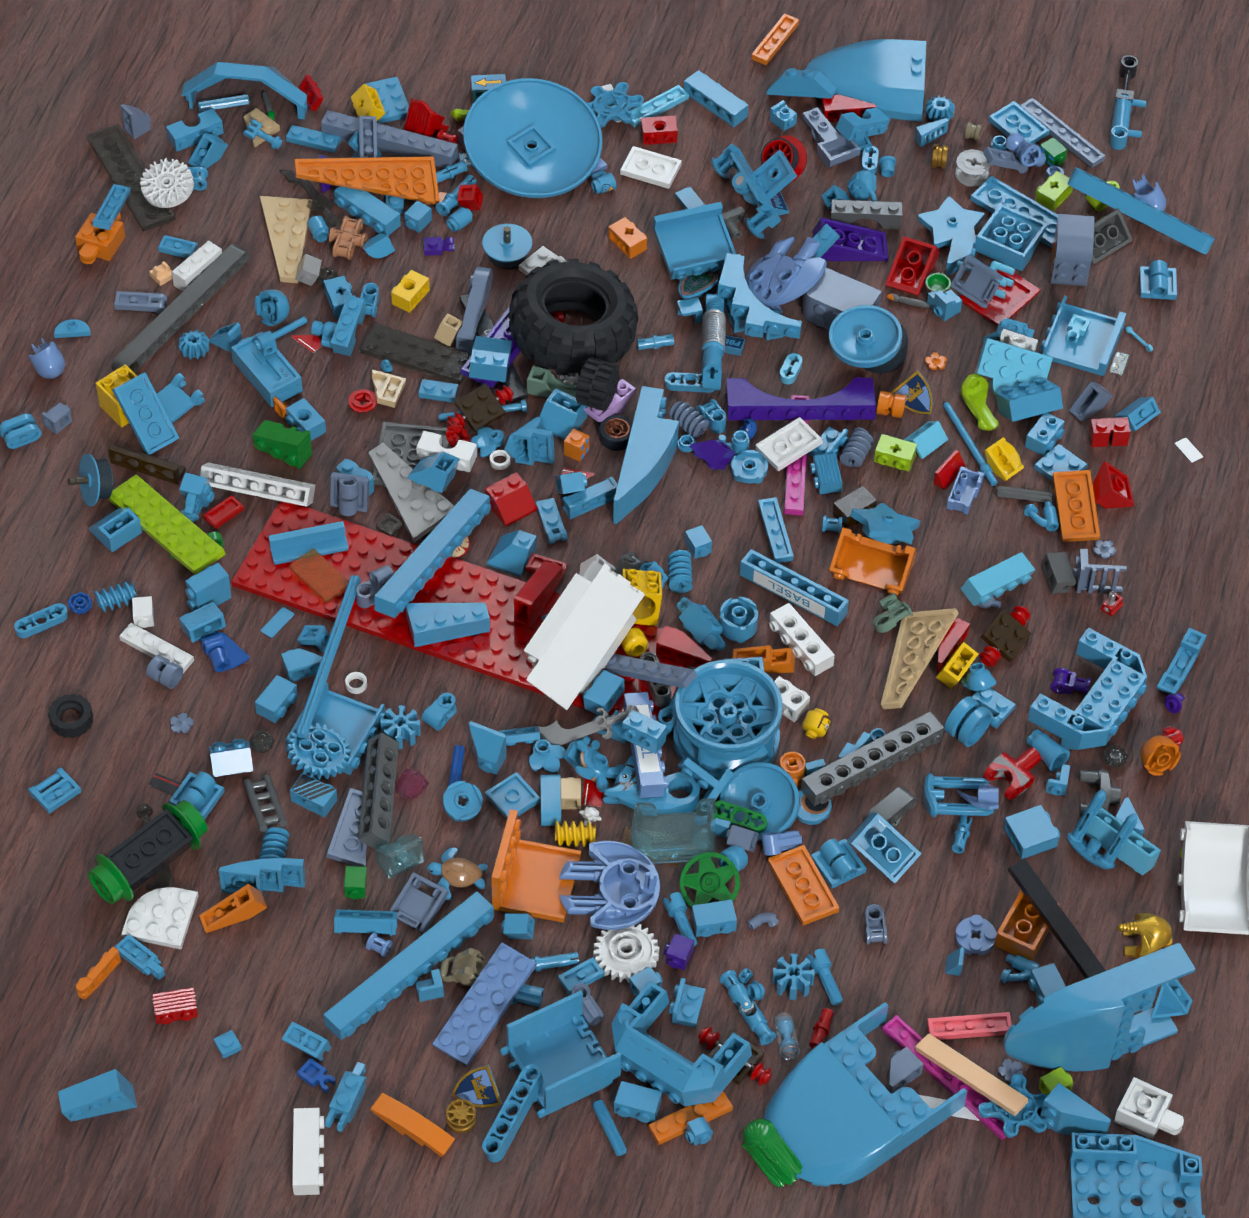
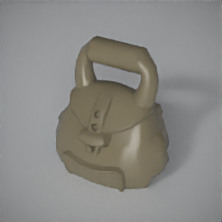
[440,948,486,986]

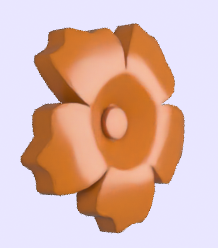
[925,352,947,370]

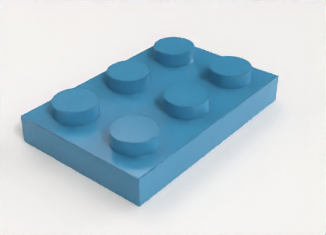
[365,77,409,124]
[988,101,1050,144]

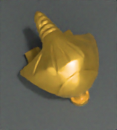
[1117,913,1172,958]

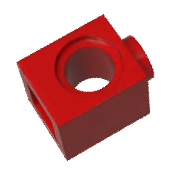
[457,184,483,211]

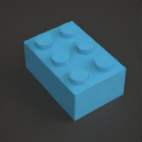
[995,378,1063,422]

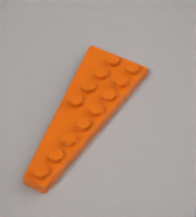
[294,157,440,204]

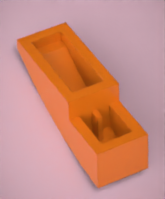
[732,645,795,673]

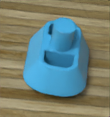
[380,359,393,373]
[737,968,753,983]

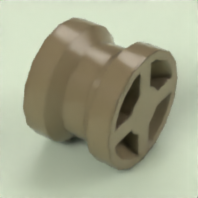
[965,122,982,141]

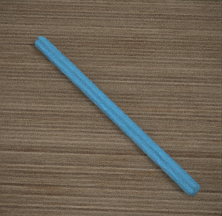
[296,575,361,739]

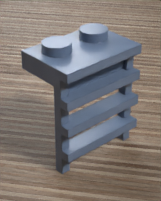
[1073,549,1127,594]

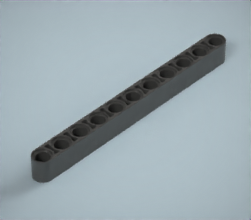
[111,244,249,373]

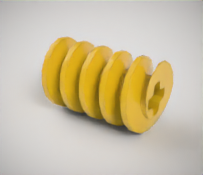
[555,821,596,847]

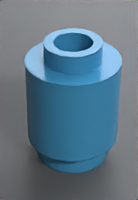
[446,207,473,232]
[307,216,330,242]

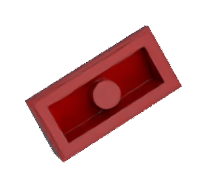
[934,450,965,490]

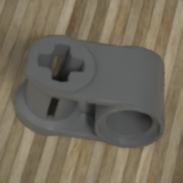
[614,552,648,576]

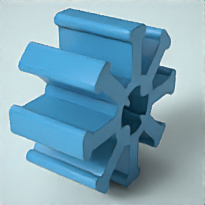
[380,705,421,749]
[772,954,815,1000]

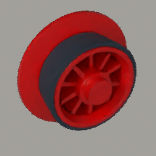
[761,135,807,183]

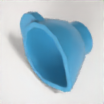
[961,663,997,691]

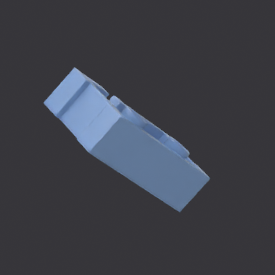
[946,466,984,515]

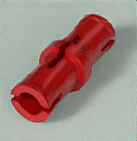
[809,1008,835,1049]

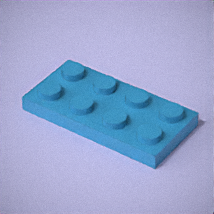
[112,372,179,455]

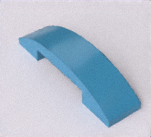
[1157,628,1207,695]

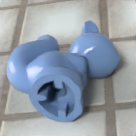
[1006,133,1046,167]

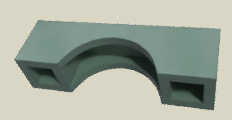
[527,366,588,407]

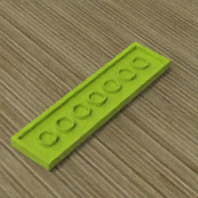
[108,474,226,575]

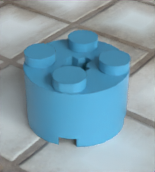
[719,597,758,643]

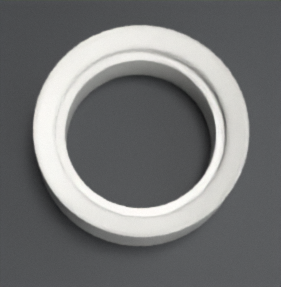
[490,450,510,470]
[345,672,367,694]

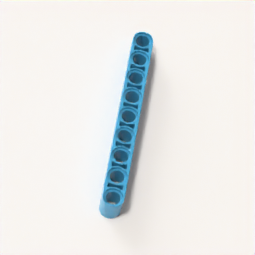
[1067,168,1215,255]

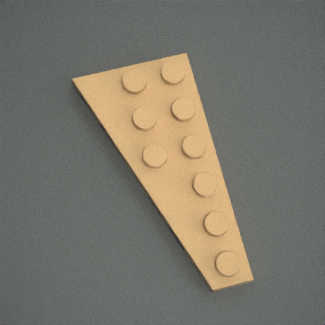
[260,196,312,283]
[881,608,959,709]

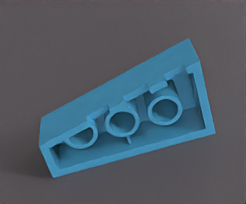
[405,603,490,647]

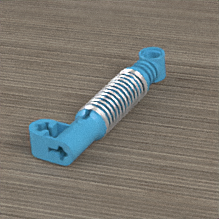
[701,294,726,390]

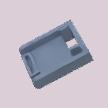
[951,255,1004,308]
[390,872,449,933]

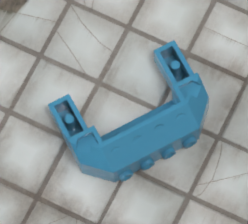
[1028,628,1147,750]
[612,981,752,1106]

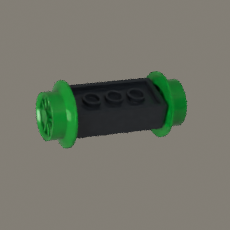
[87,800,208,905]

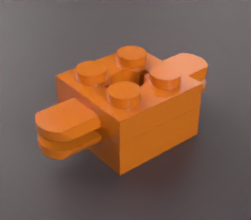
[75,213,125,264]

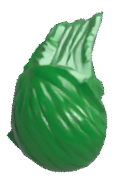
[742,1118,803,1188]

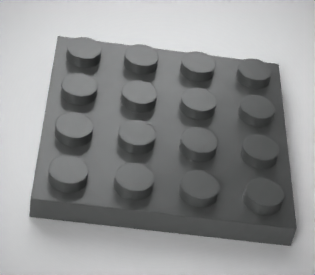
[373,422,452,491]

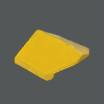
[984,437,1024,481]

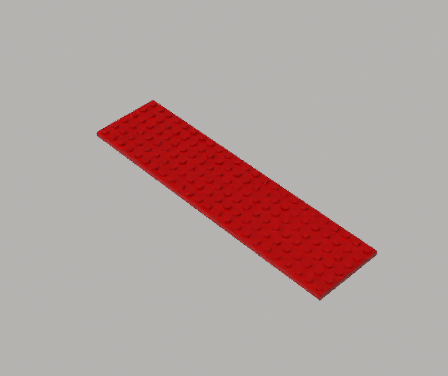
[231,501,699,721]

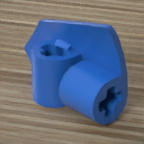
[198,632,250,672]

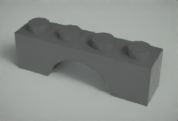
[830,200,902,230]

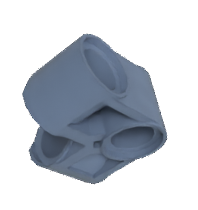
[356,565,394,608]

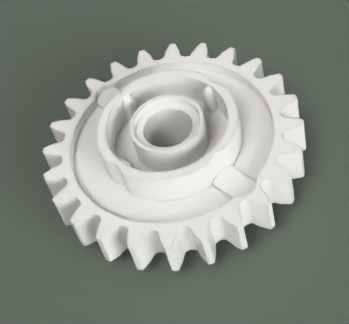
[593,924,659,983]

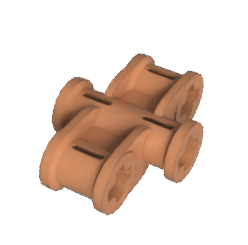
[329,216,367,260]

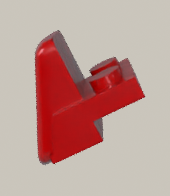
[403,98,449,137]

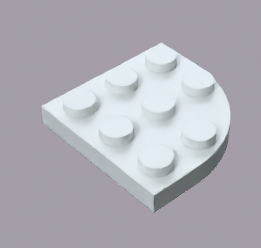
[122,887,199,949]

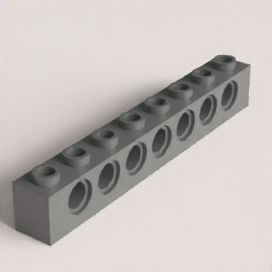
[800,712,944,806]

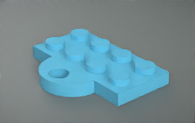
[975,338,1053,396]

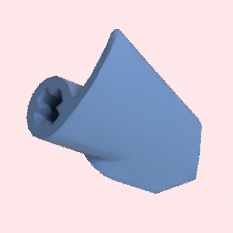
[957,783,999,810]

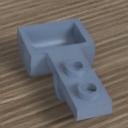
[802,107,860,168]

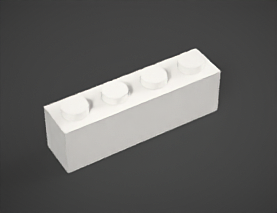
[293,1108,324,1195]

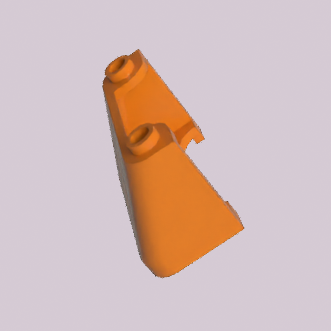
[829,527,917,596]

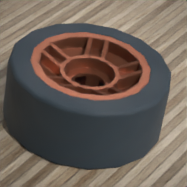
[599,415,633,451]

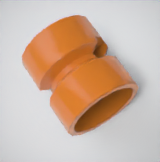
[876,391,906,419]
[780,752,805,787]

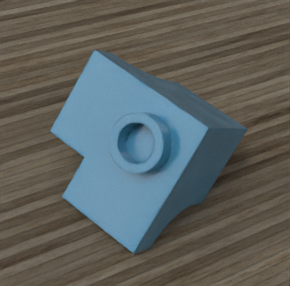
[927,289,962,322]

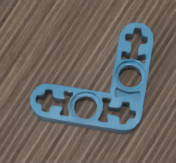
[664,356,715,393]

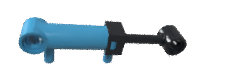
[1109,55,1146,150]

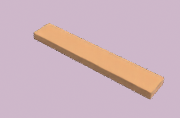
[915,1033,1028,1116]

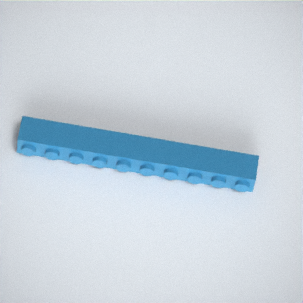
[374,489,491,618]
[323,892,494,1040]

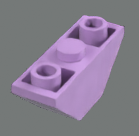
[584,379,636,422]

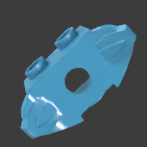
[982,318,1038,353]

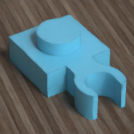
[1066,314,1091,343]

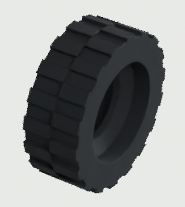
[48,694,93,738]

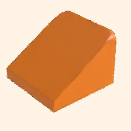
[273,397,289,421]

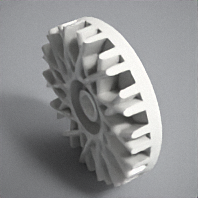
[140,158,194,208]

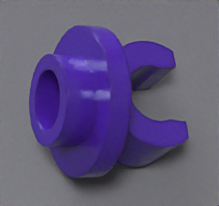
[1164,693,1185,713]

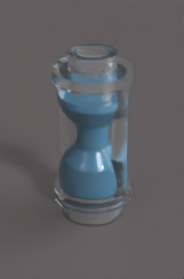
[773,1013,800,1060]

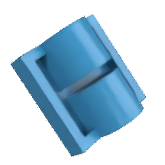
[1140,260,1177,300]
[169,772,225,820]
[811,839,866,889]

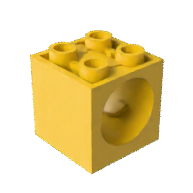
[96,364,137,428]
[622,569,662,626]

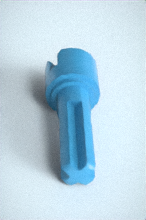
[663,892,697,947]
[807,949,843,1006]

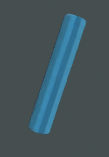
[198,94,249,112]
[593,1100,627,1156]

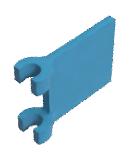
[157,373,205,423]

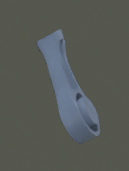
[456,266,493,354]

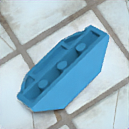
[767,68,837,98]

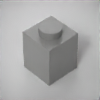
[295,254,322,286]

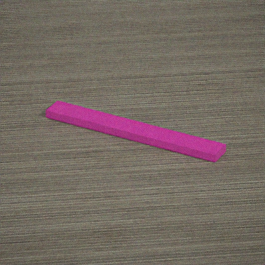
[784,395,810,515]
[882,1015,1006,1140]

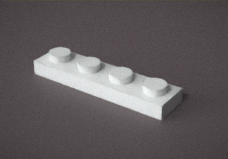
[119,623,194,673]

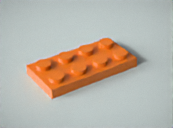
[1052,470,1100,542]
[767,845,839,926]

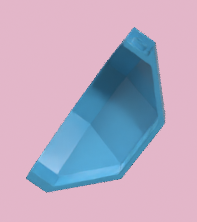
[181,62,308,119]

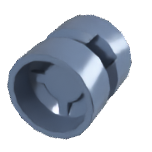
[146,655,183,689]

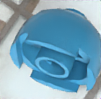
[255,289,290,326]

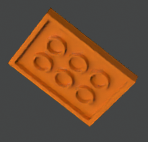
[492,809,581,923]

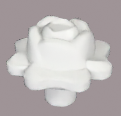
[579,807,602,826]

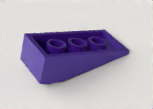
[812,218,889,261]

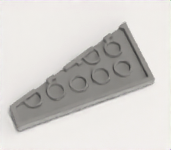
[369,443,454,542]

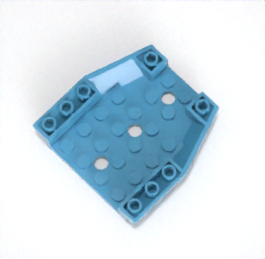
[1070,1132,1205,1218]

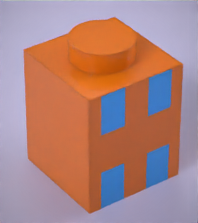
[564,428,590,462]

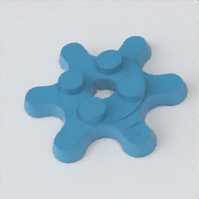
[587,82,644,128]
[978,1074,1048,1138]

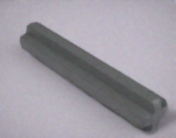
[997,486,1053,503]

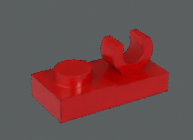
[298,75,324,111]

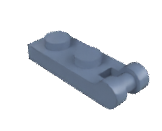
[983,147,1028,173]
[114,291,167,314]

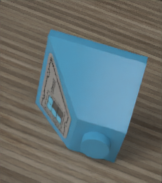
[469,721,507,775]

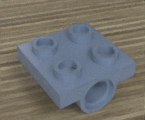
[330,472,369,516]

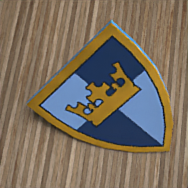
[891,370,933,414]
[452,1065,503,1108]

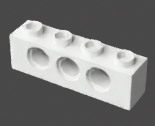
[769,603,835,676]

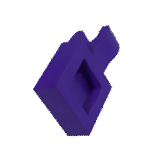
[424,237,455,256]

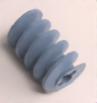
[669,401,709,438]
[840,427,874,467]

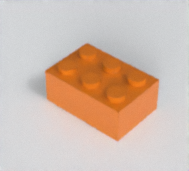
[994,890,1060,961]

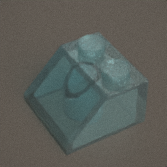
[376,833,424,879]

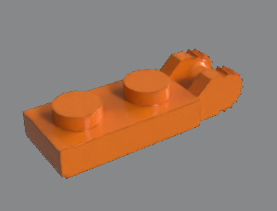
[75,947,121,1000]

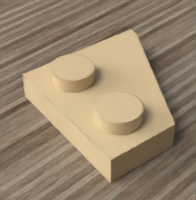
[243,108,280,147]
[371,370,406,408]

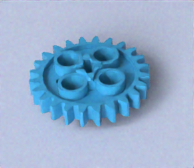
[286,723,351,779]

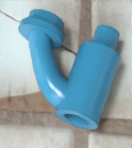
[1024,501,1059,531]
[1000,954,1040,984]

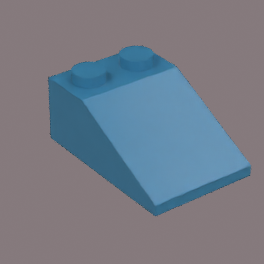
[469,336,512,382]
[847,811,922,883]
[1040,1083,1111,1136]

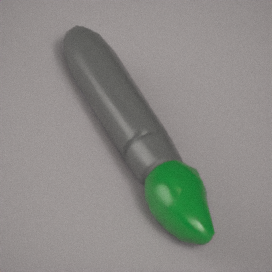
[262,91,275,121]

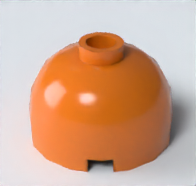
[1140,735,1181,776]

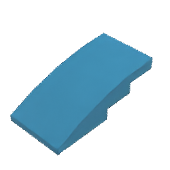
[219,858,306,894]

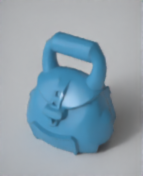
[847,170,877,201]

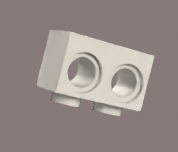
[774,676,810,722]

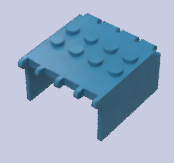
[500,990,621,1118]

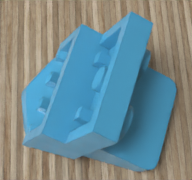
[504,417,555,466]

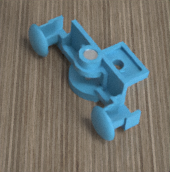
[711,144,797,239]

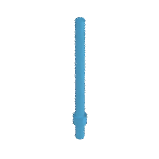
[943,402,998,486]

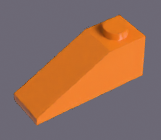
[199,884,267,933]

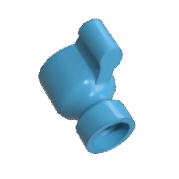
[311,321,337,348]

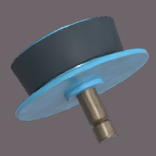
[482,224,532,268]
[68,454,113,506]

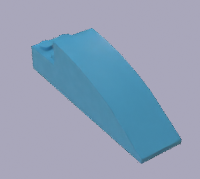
[613,386,679,524]

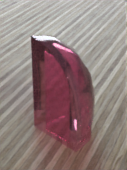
[395,769,429,799]

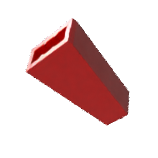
[514,560,563,628]

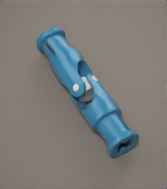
[719,970,776,1045]

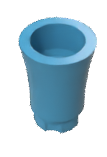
[1026,729,1070,772]

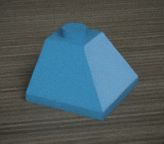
[487,530,537,577]

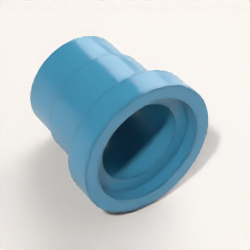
[879,156,896,177]

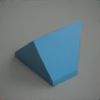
[1151,979,1193,1019]

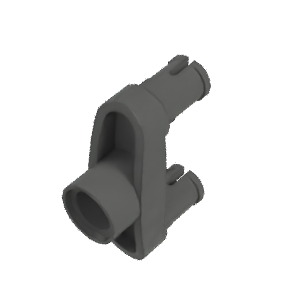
[1079,769,1121,816]

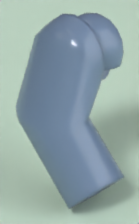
[747,912,779,930]

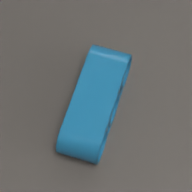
[541,775,561,826]

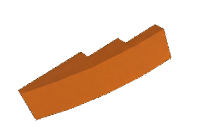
[370,1093,455,1157]

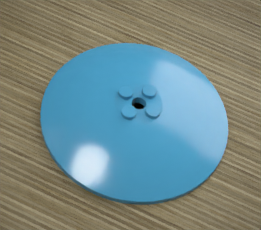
[463,78,602,198]

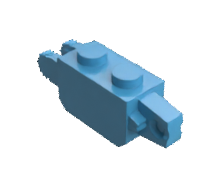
[676,597,725,651]
[325,1062,367,1132]

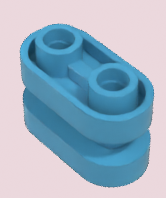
[0,414,42,449]

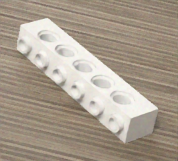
[200,463,315,506]

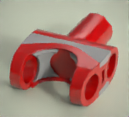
[983,747,1041,800]

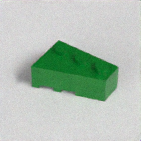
[252,420,312,469]

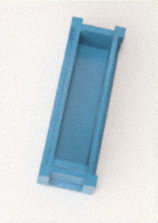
[563,476,618,519]
[334,909,398,936]

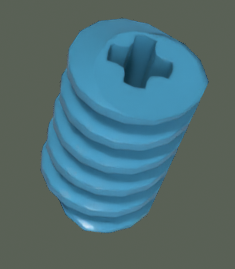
[667,550,693,593]
[94,580,137,613]
[259,827,289,859]

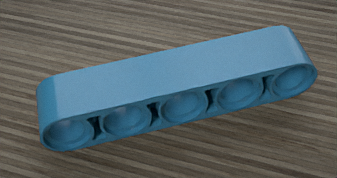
[482,1064,544,1163]

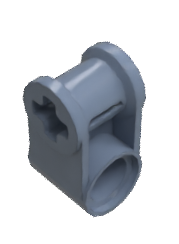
[864,904,887,945]

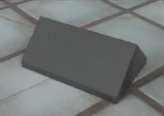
[1091,209,1133,264]

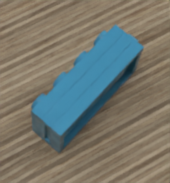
[231,332,303,407]

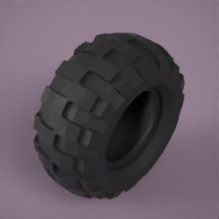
[508,259,639,376]

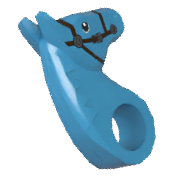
[603,756,700,817]

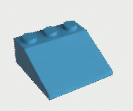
[975,204,1048,271]

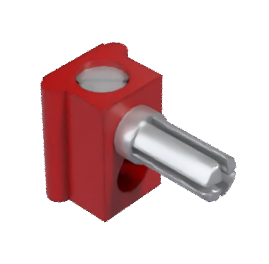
[1100,591,1123,617]

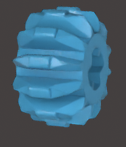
[925,95,955,121]
[179,329,209,360]

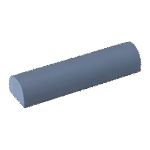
[358,116,377,158]

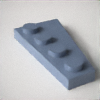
[326,788,367,867]

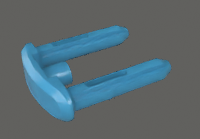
[923,773,994,818]
[1067,790,1138,870]

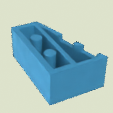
[58,1069,137,1122]

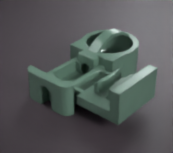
[873,593,913,633]

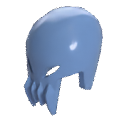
[1132,174,1166,211]
[28,338,66,379]

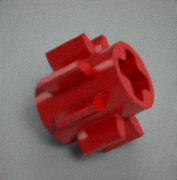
[1160,726,1184,749]

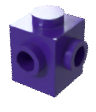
[664,933,694,970]

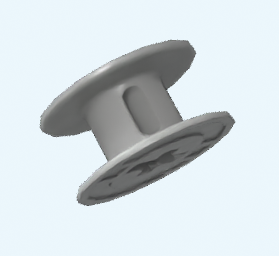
[955,149,991,187]

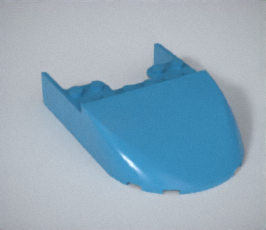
[1003,943,1195,1072]
[764,1002,967,1187]

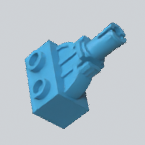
[179,472,215,522]

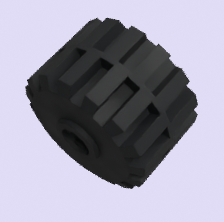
[576,357,619,411]

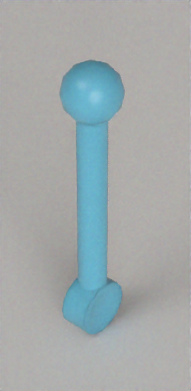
[1125,326,1153,352]

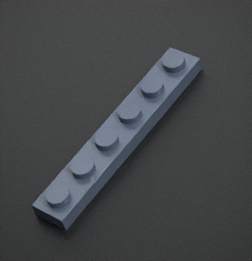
[1020,98,1105,168]
[602,654,697,689]

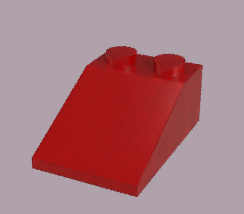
[885,236,939,296]

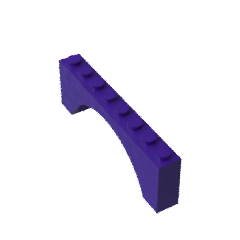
[726,378,876,420]

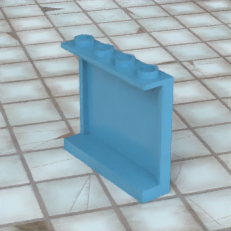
[652,202,740,280]
[1040,295,1127,376]
[285,683,386,775]

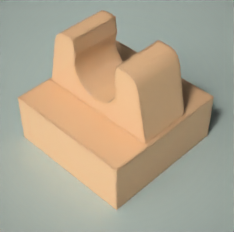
[149,261,173,286]

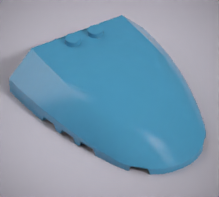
[805,39,926,122]

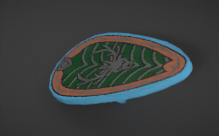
[678,272,719,298]

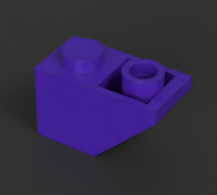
[690,440,736,470]

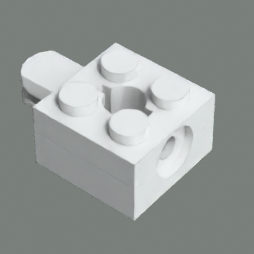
[1114,1077,1184,1140]

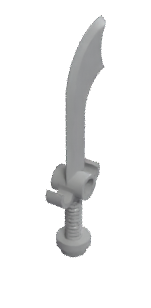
[538,705,639,745]

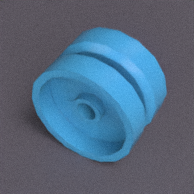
[944,697,993,747]

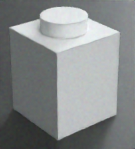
[132,596,154,628]

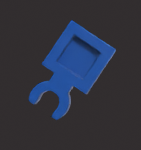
[297,1058,336,1093]

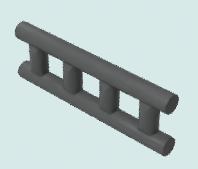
[244,774,287,832]

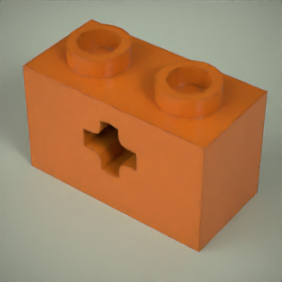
[608,217,648,259]

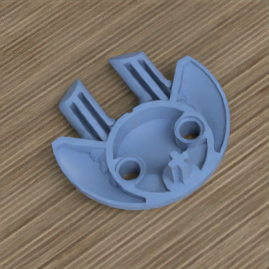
[745,237,827,314]
[559,841,660,930]

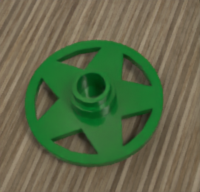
[680,852,740,907]

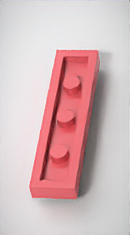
[927,1012,1012,1040]

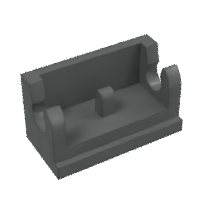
[1041,552,1076,595]

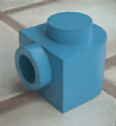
[254,331,277,356]
[685,1117,713,1146]

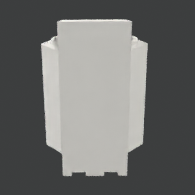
[524,560,645,710]

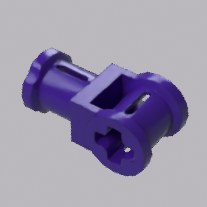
[1050,668,1091,695]

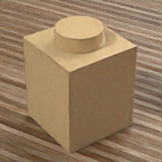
[434,313,463,347]
[561,777,581,809]

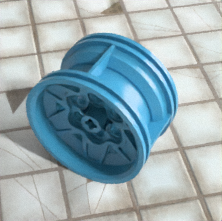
[673,660,783,779]

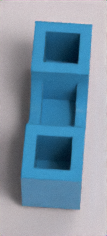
[836,107,891,141]
[166,108,223,152]
[331,295,367,356]

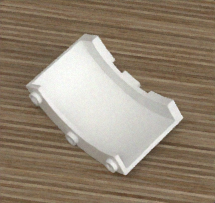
[1177,821,1249,935]

